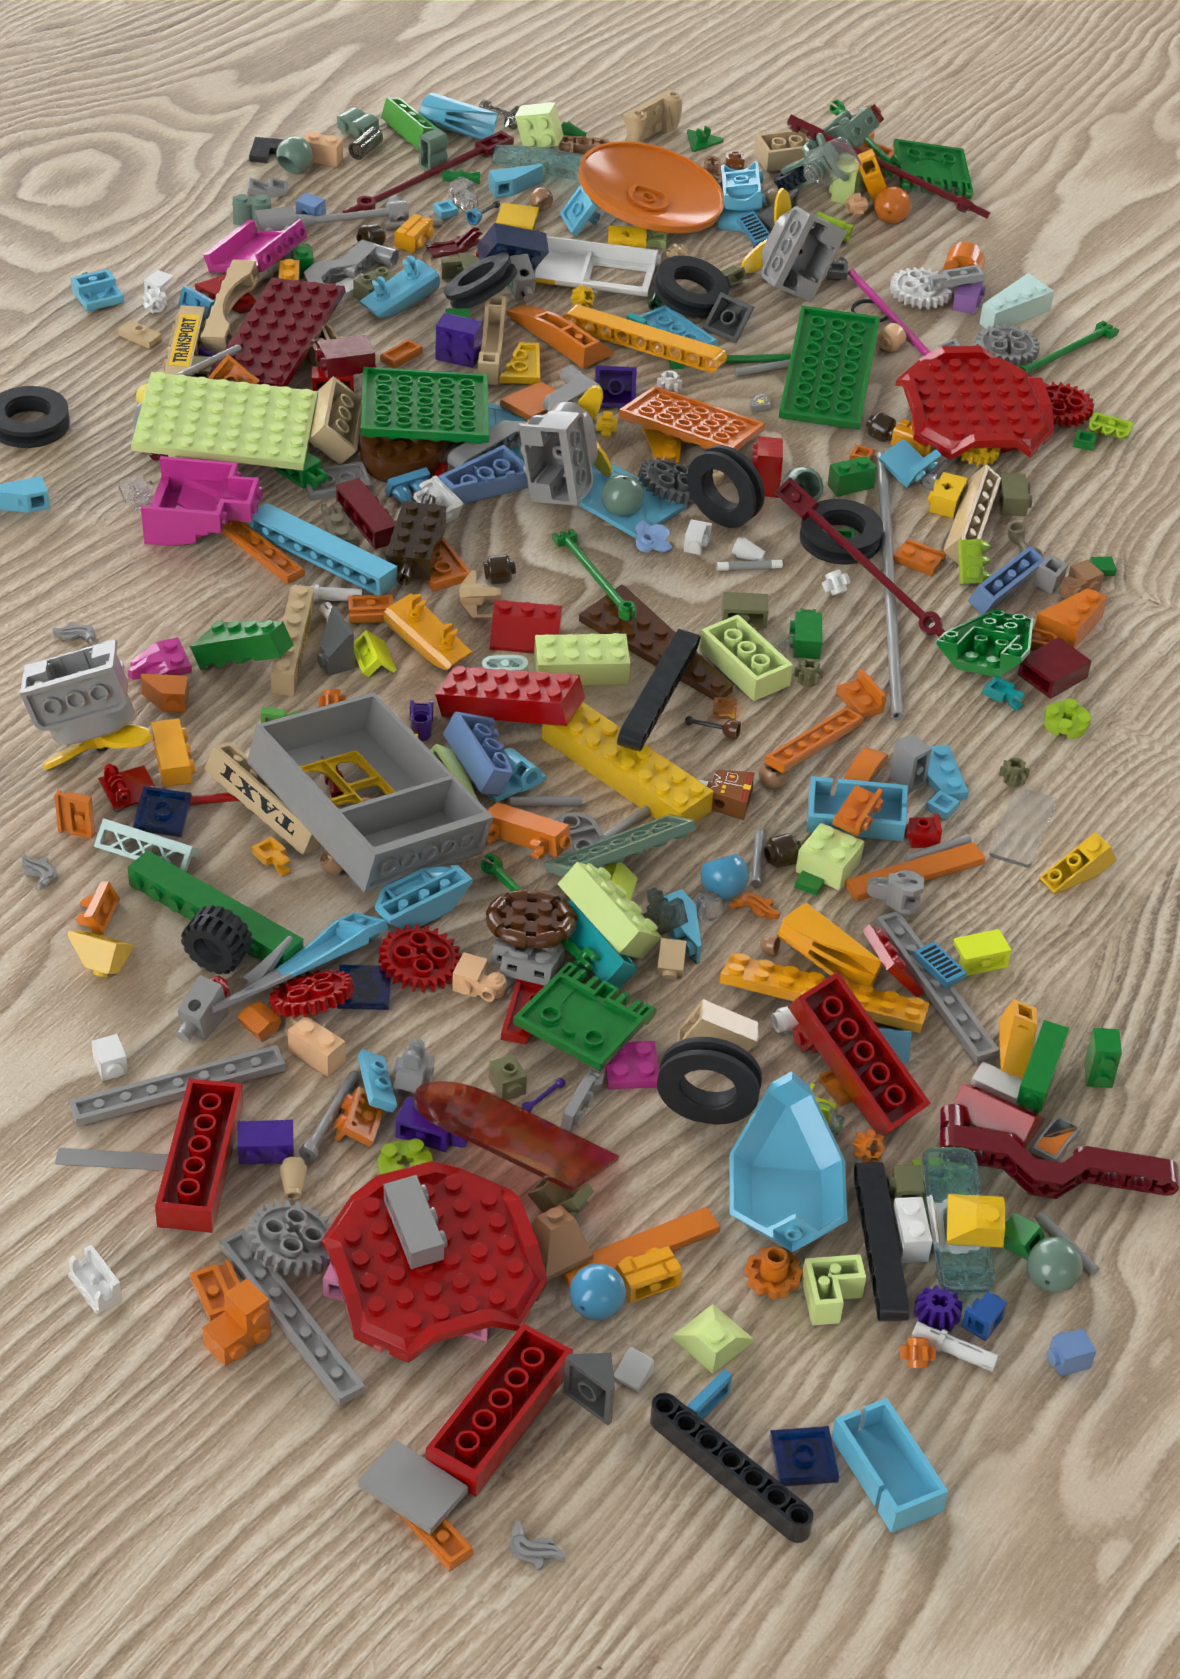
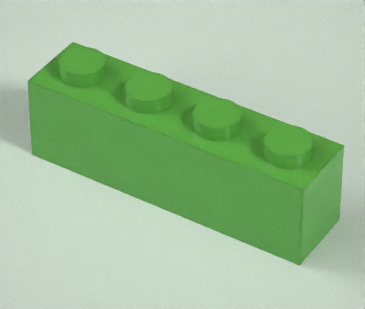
[381,97,437,150]

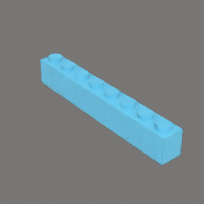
[249,503,398,596]

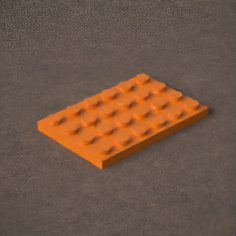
[618,386,765,450]

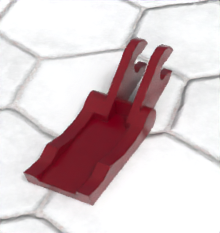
[425,227,483,258]

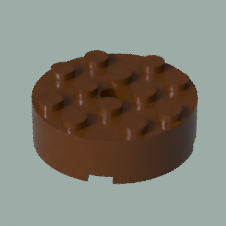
[360,434,445,483]

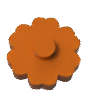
[744,1246,803,1300]

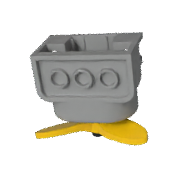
[741,188,847,303]
[518,385,613,506]
[20,639,152,770]

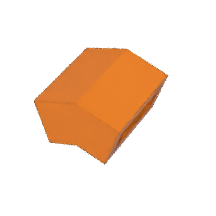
[237,1001,282,1042]

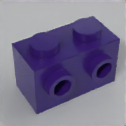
[238,1120,294,1165]

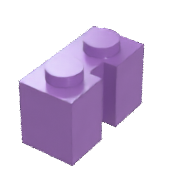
[952,281,986,314]

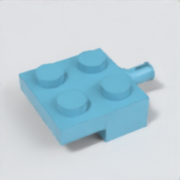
[71,269,124,311]

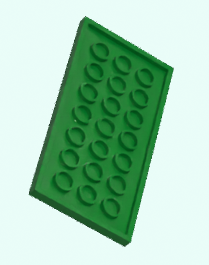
[778,306,880,430]

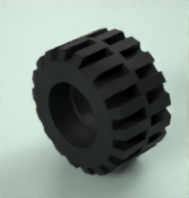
[181,905,253,974]

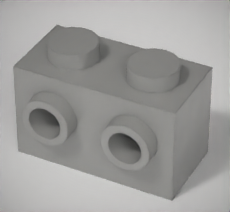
[889,733,932,793]

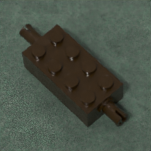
[386,494,446,586]

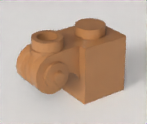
[1059,560,1104,599]

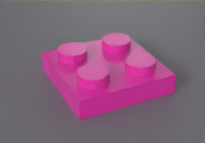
[605,1041,659,1090]

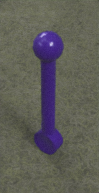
[522,1078,566,1113]

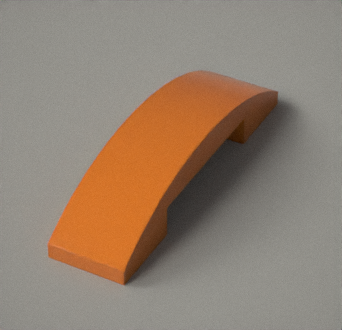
[844,747,888,782]

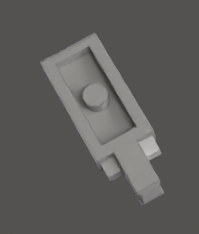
[930,265,985,290]
[560,1068,604,1134]

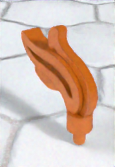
[729,892,780,919]

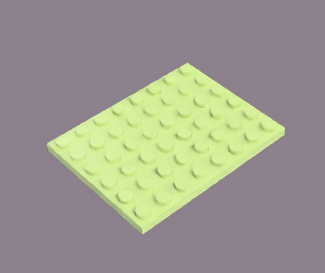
[131,372,318,470]

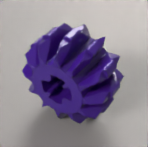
[914,1284,963,1332]

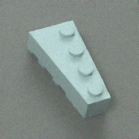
[979,273,1054,329]

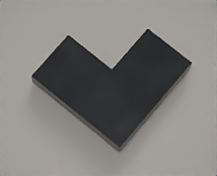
[249,137,284,163]

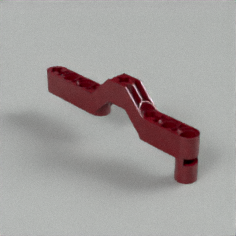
[939,1104,1179,1199]

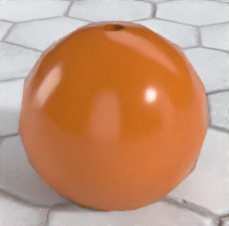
[874,186,911,224]

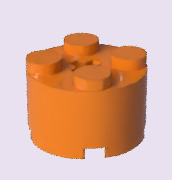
[943,242,985,271]

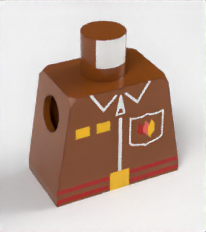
[699,770,755,820]

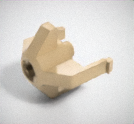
[459,570,502,618]

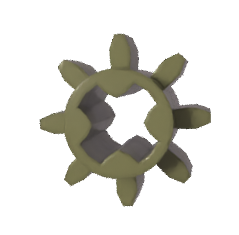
[794,659,824,687]
[999,757,1030,787]

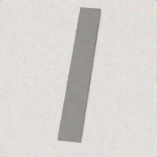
[55,1148,168,1171]

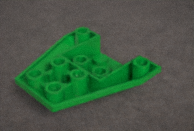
[936,610,1034,678]

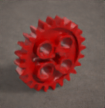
[1044,382,1094,428]
[378,924,462,993]
[269,969,354,1018]

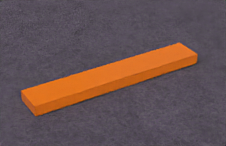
[221,520,305,584]
[764,707,864,773]
[845,842,986,902]
[562,1206,720,1287]

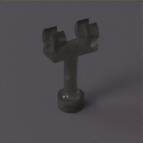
[479,99,519,130]

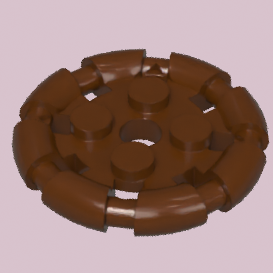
[486,889,577,949]

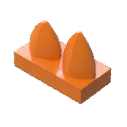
[76,881,120,935]

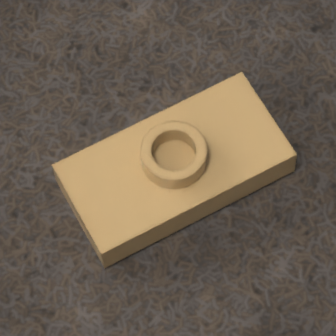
[117,320,162,349]

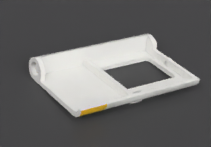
[535,236,661,297]

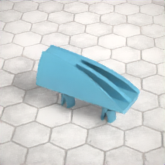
[419,92,498,140]
[358,256,440,318]

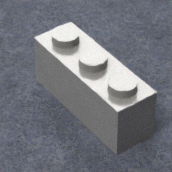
[384,1175,448,1269]

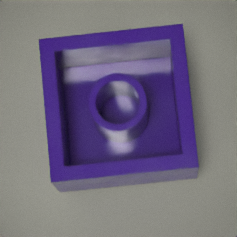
[435,313,482,368]

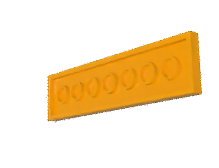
[719,953,930,1034]

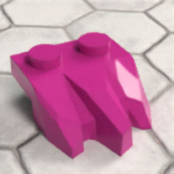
[128,637,192,680]

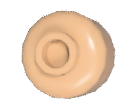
[877,323,906,352]

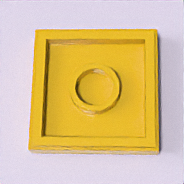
[496,203,539,230]

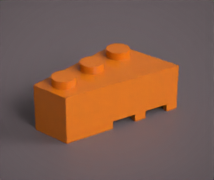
[1035,588,1107,648]

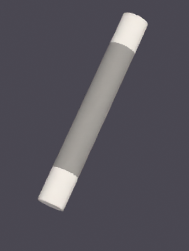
[717,560,783,571]

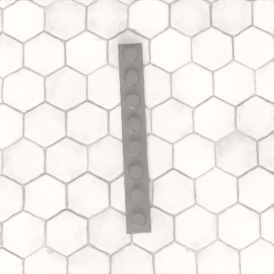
[876,911,1000,1064]
[69,1045,286,1127]
[219,1228,365,1406]

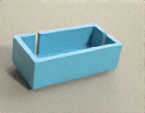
[806,776,908,841]
[832,1398,949,1533]

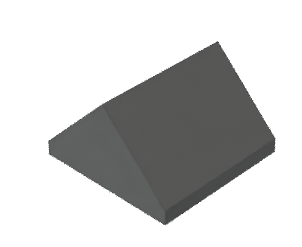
[563,1353,615,1426]

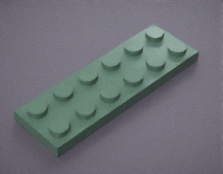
[544,814,696,877]

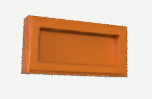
[380,339,423,369]

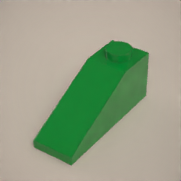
[290,243,314,279]

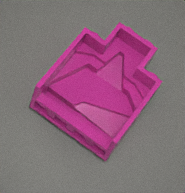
[141,456,263,546]

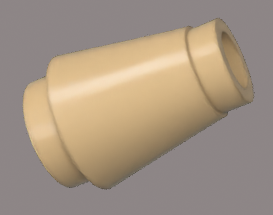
[279,1157,307,1200]

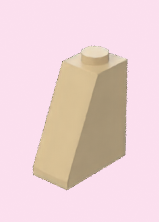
[677,999,760,1052]

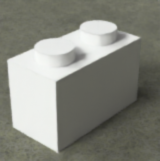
[892,1197,932,1263]

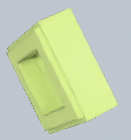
[647,230,668,249]

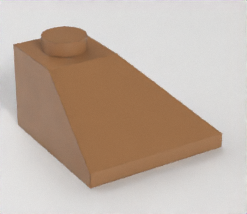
[531,1205,594,1282]

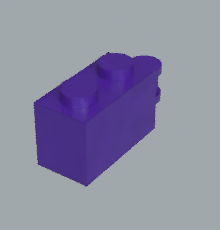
[395,1096,473,1152]

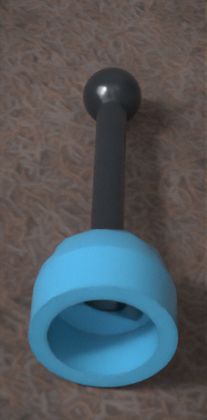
[466,201,500,225]

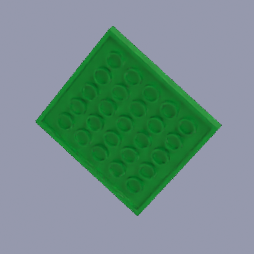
[361,367,489,444]

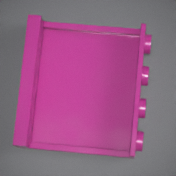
[203,219,307,272]

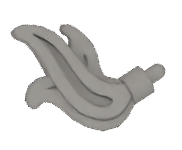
[53,622,95,645]
[22,855,58,890]
[510,1520,564,1571]

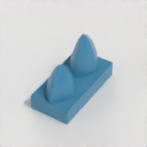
[178,286,215,320]
[385,467,430,503]

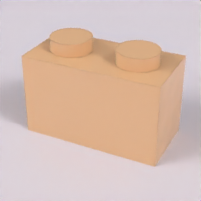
[303,132,343,167]
[287,1017,346,1077]

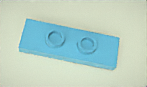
[357,1049,397,1113]

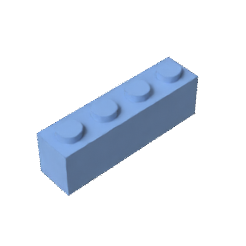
[968,546,1045,614]

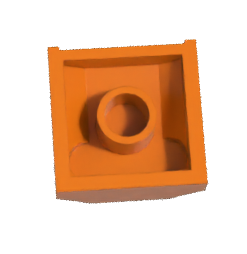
[207,354,260,384]

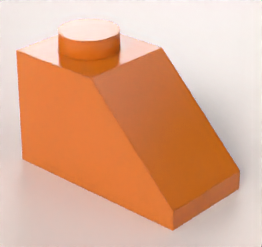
[140,674,189,712]

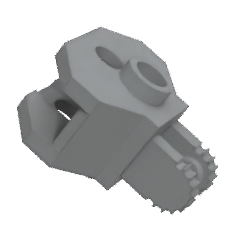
[867,870,924,914]
[393,1038,435,1099]

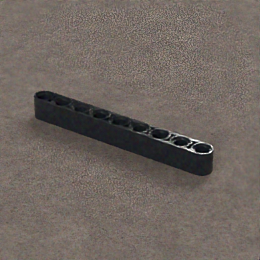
[617,629,701,752]

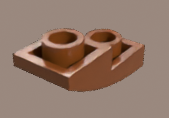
[725,151,745,170]

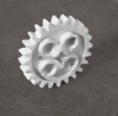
[890,267,953,309]

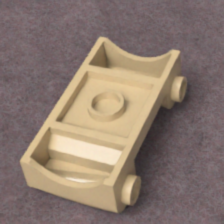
[622,90,682,143]

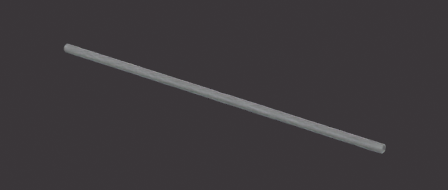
[877,451,903,720]

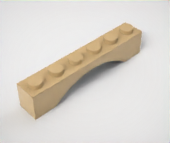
[200,260,259,353]
[478,296,506,385]

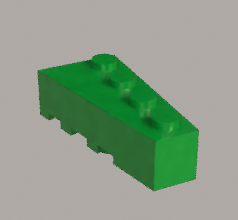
[189,620,294,670]

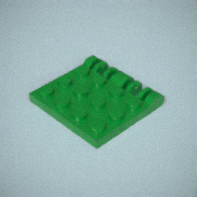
[892,139,973,199]
[514,962,657,1072]

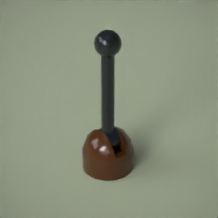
[685,716,741,740]

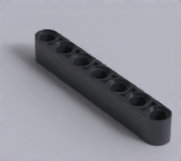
[854,1162,909,1322]
[650,1392,814,1543]

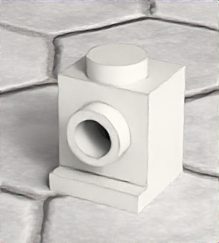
[684,519,712,555]

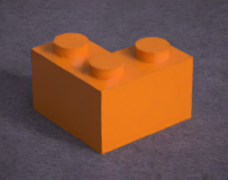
[202,1278,271,1366]

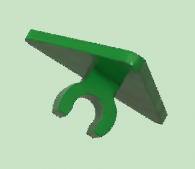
[687,126,724,152]

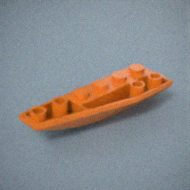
[506,305,614,369]

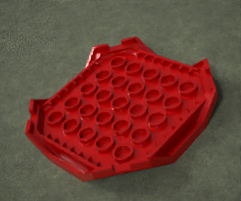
[895,346,1054,460]
[322,1161,547,1363]

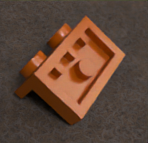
[836,669,886,719]
[832,785,884,837]
[334,1087,384,1147]

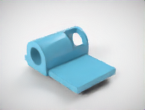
[474,748,547,803]

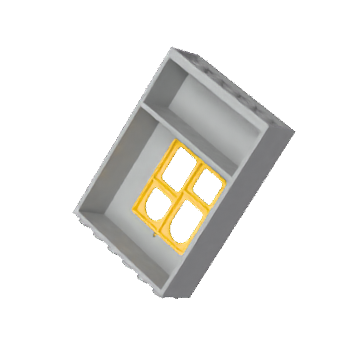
[247,692,494,892]

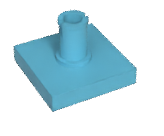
[560,184,600,236]

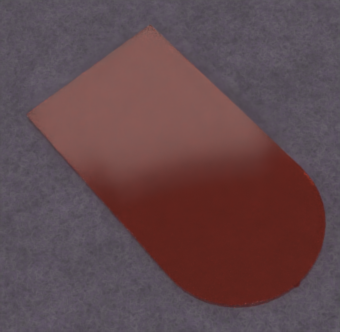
[413,1081,619,1192]

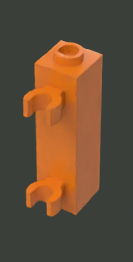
[486,802,572,860]

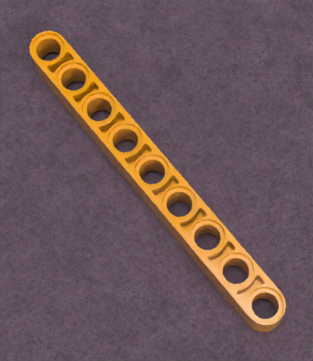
[563,305,727,373]

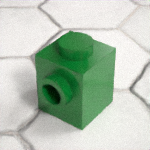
[1003,1212,1045,1261]

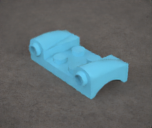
[721,161,766,211]

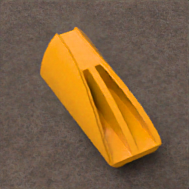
[383,593,474,670]
[776,903,883,986]

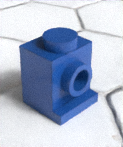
[961,1291,1007,1341]

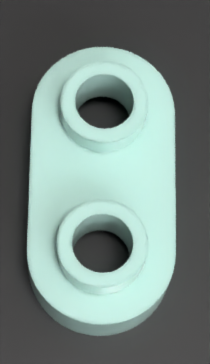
[482,655,528,671]

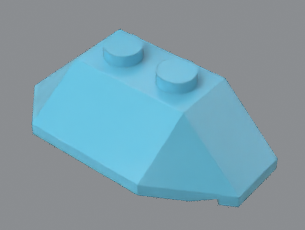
[375,865,473,930]

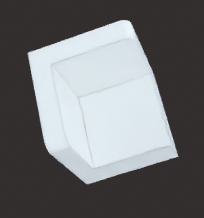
[144,270,173,300]

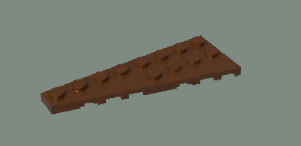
[579,584,733,703]

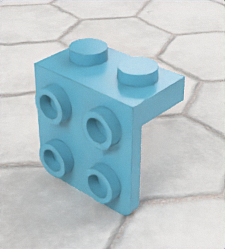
[879,440,941,488]

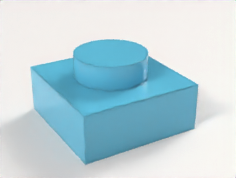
[433,200,458,219]
[926,790,960,820]

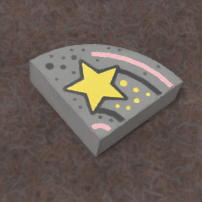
[750,392,771,412]

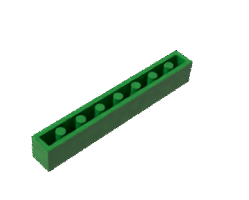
[127,850,304,969]

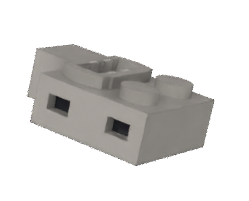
[492,937,565,986]

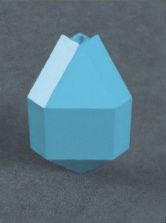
[729,1071,848,1252]

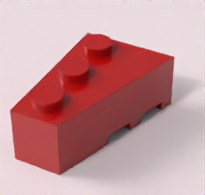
[752,436,783,498]

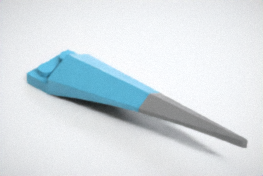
[212,912,388,1013]

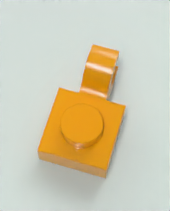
[252,836,291,876]

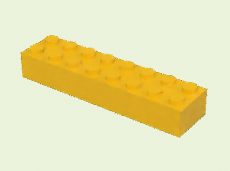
[542,702,714,823]

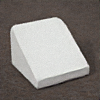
[614,1347,654,1392]

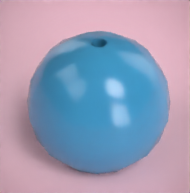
[700,854,749,900]
[570,1264,626,1321]

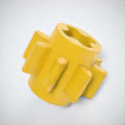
[570,284,595,307]
[596,411,618,437]

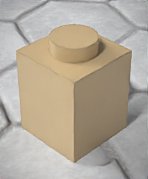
[657,938,686,980]

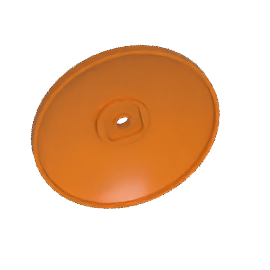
[578,141,724,233]

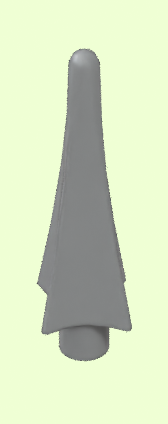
[242,936,293,990]

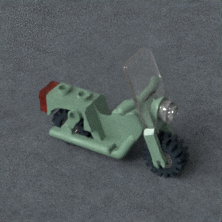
[773,104,884,192]

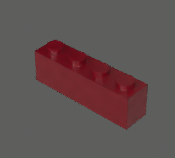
[336,478,396,550]

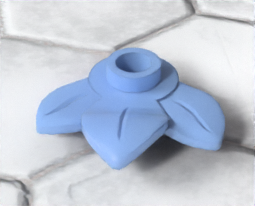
[635,520,673,553]

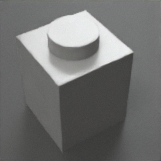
[1033,554,1068,595]

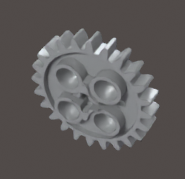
[975,324,1040,366]
[246,1199,332,1277]

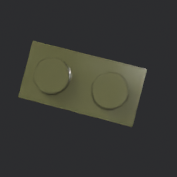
[997,473,1032,516]
[721,592,769,628]

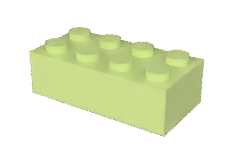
[700,615,793,701]
[534,633,630,685]
[558,862,662,959]

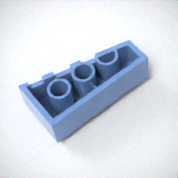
[439,445,529,504]
[443,712,513,795]

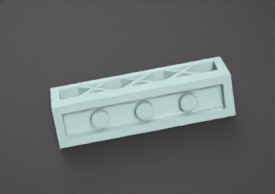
[94,818,200,872]

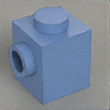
[295,192,326,216]
[1047,1328,1096,1376]

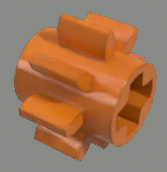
[318,689,346,707]
[851,1128,887,1162]
[900,1337,936,1368]

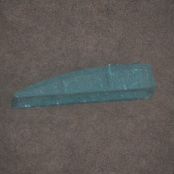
[491,145,584,181]

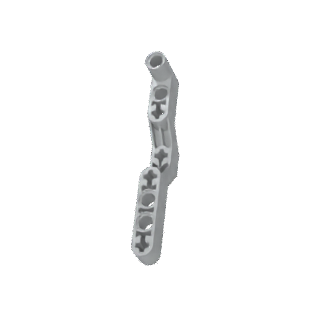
[304,240,399,284]
[447,365,601,468]

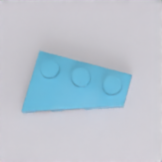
[927,745,969,800]

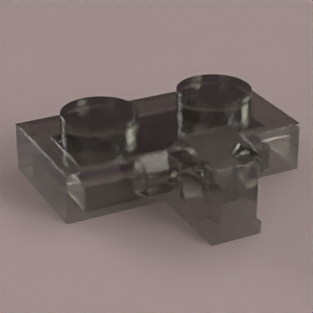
[642,887,688,935]

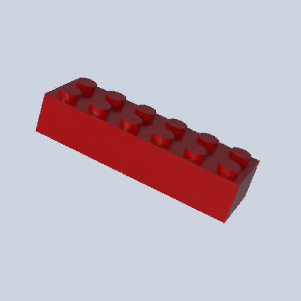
[435,666,585,726]
[788,972,931,1136]
[155,1078,244,1233]
[425,1323,573,1497]

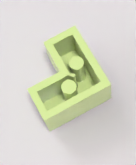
[802,1254,866,1325]

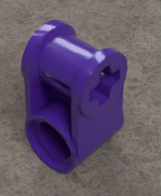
[410,700,434,741]

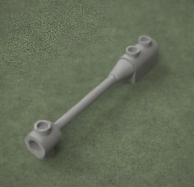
[255,196,409,231]

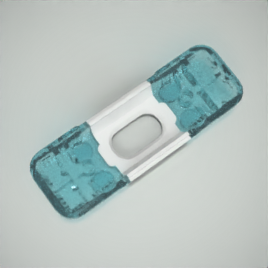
[921,1147,995,1295]

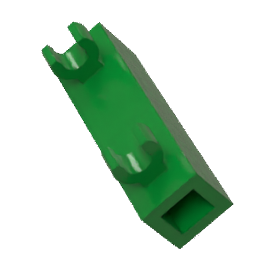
[1016,1020,1069,1114]

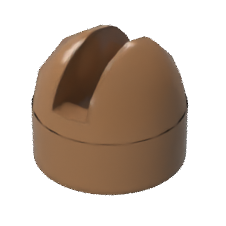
[760,935,781,956]

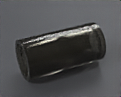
[348,127,383,160]

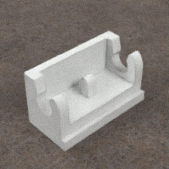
[413,475,464,523]
[68,1244,122,1315]

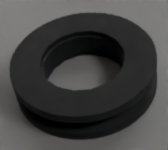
[444,253,518,309]
[654,255,730,318]
[0,386,70,448]
[687,445,765,528]
[800,499,883,565]
[657,1037,762,1125]

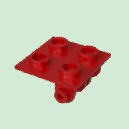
[98,764,160,810]

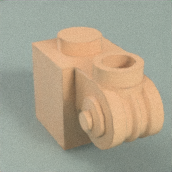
[452,952,506,1002]

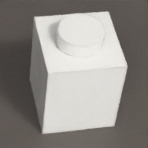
[91,1034,128,1081]

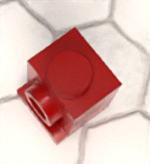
[904,814,942,848]

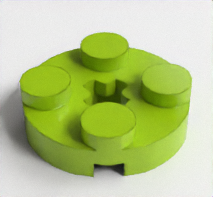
[1044,698,1091,739]
[378,1139,433,1175]

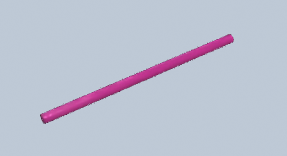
[848,269,931,356]

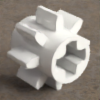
[142,288,168,314]
[657,371,682,393]
[822,569,851,596]

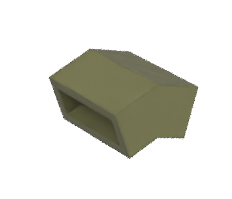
[721,265,748,287]

